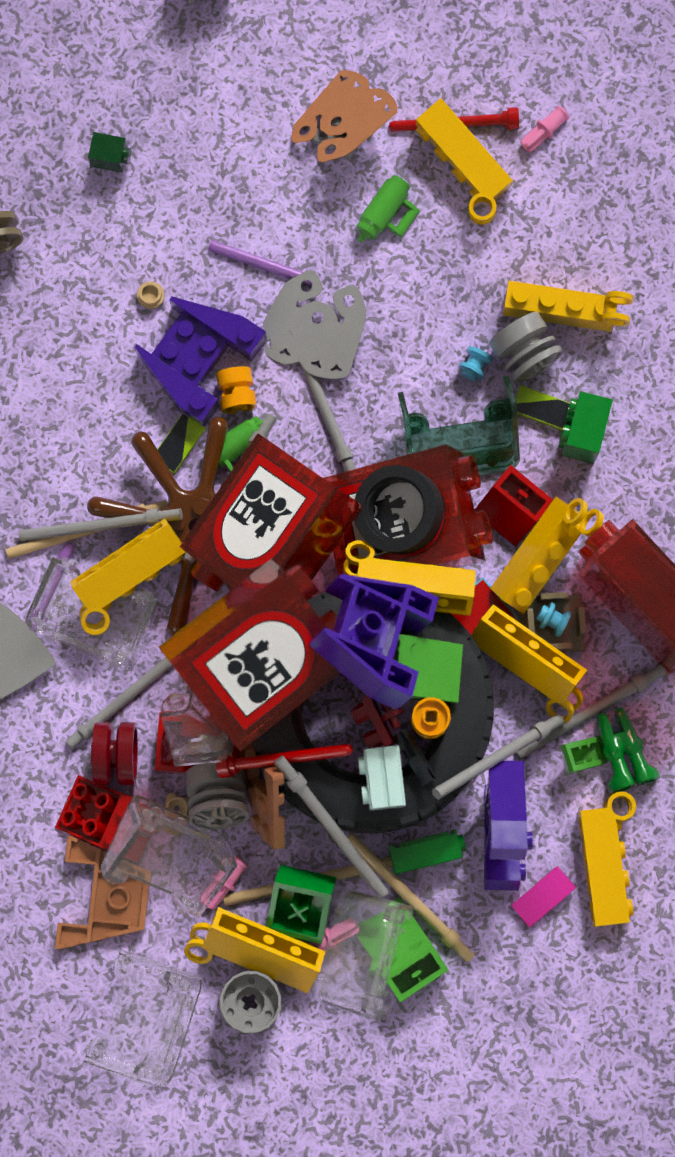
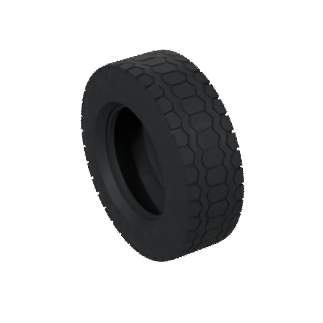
[249,592,494,833]

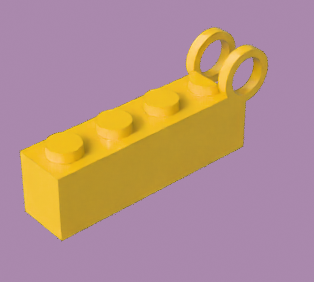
[415,98,513,225]
[503,281,634,332]
[490,497,604,614]
[70,518,187,635]
[343,540,475,616]
[471,605,587,723]
[578,792,636,927]
[184,907,325,993]

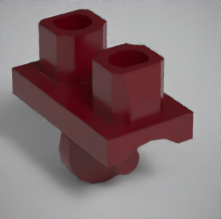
[350,696,403,749]

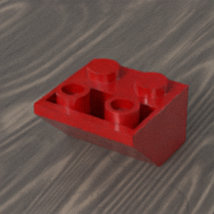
[473,465,553,547]

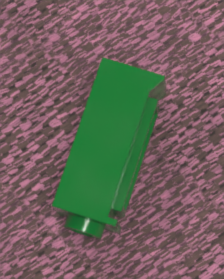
[388,829,466,875]

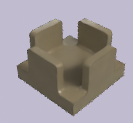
[525,592,586,653]

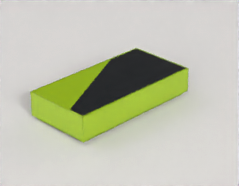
[510,385,570,431]
[157,413,206,475]

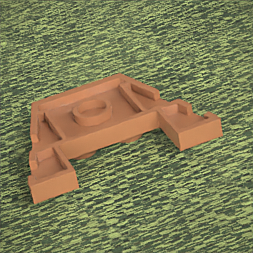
[237,741,285,850]
[55,836,151,949]

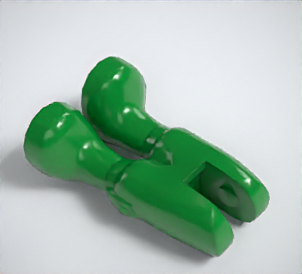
[597,707,661,795]

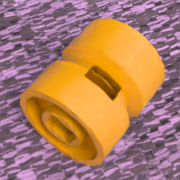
[216,366,257,414]
[411,697,451,740]

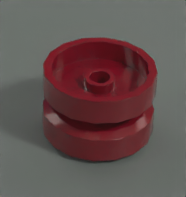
[91,722,138,785]

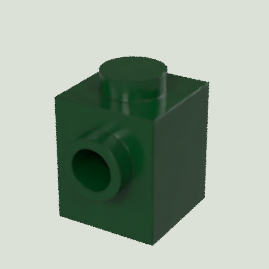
[88,132,131,173]

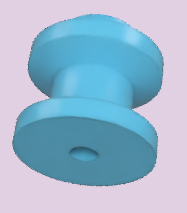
[458,346,493,382]
[536,602,572,638]

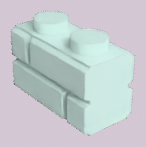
[358,746,406,810]

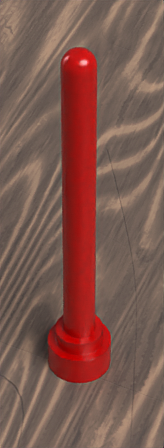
[388,107,519,132]
[216,744,353,778]

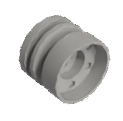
[489,312,563,384]
[185,761,249,830]
[219,971,281,1033]

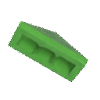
[561,736,608,776]

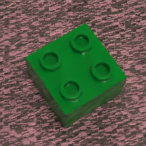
[558,391,613,464]
[266,864,337,944]

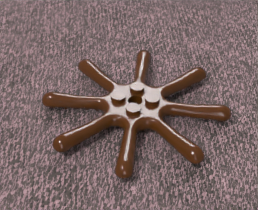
[87,417,308,637]

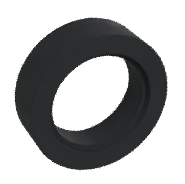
[353,465,444,555]

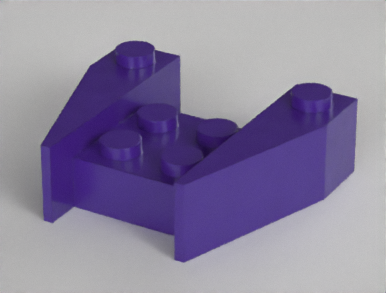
[135,296,267,427]
[309,574,439,710]
[484,761,533,891]

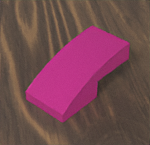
[511,865,576,927]

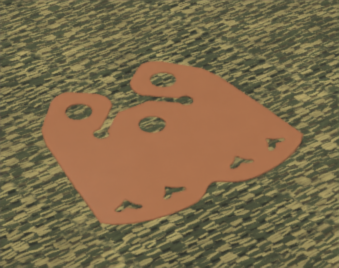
[291,70,398,162]

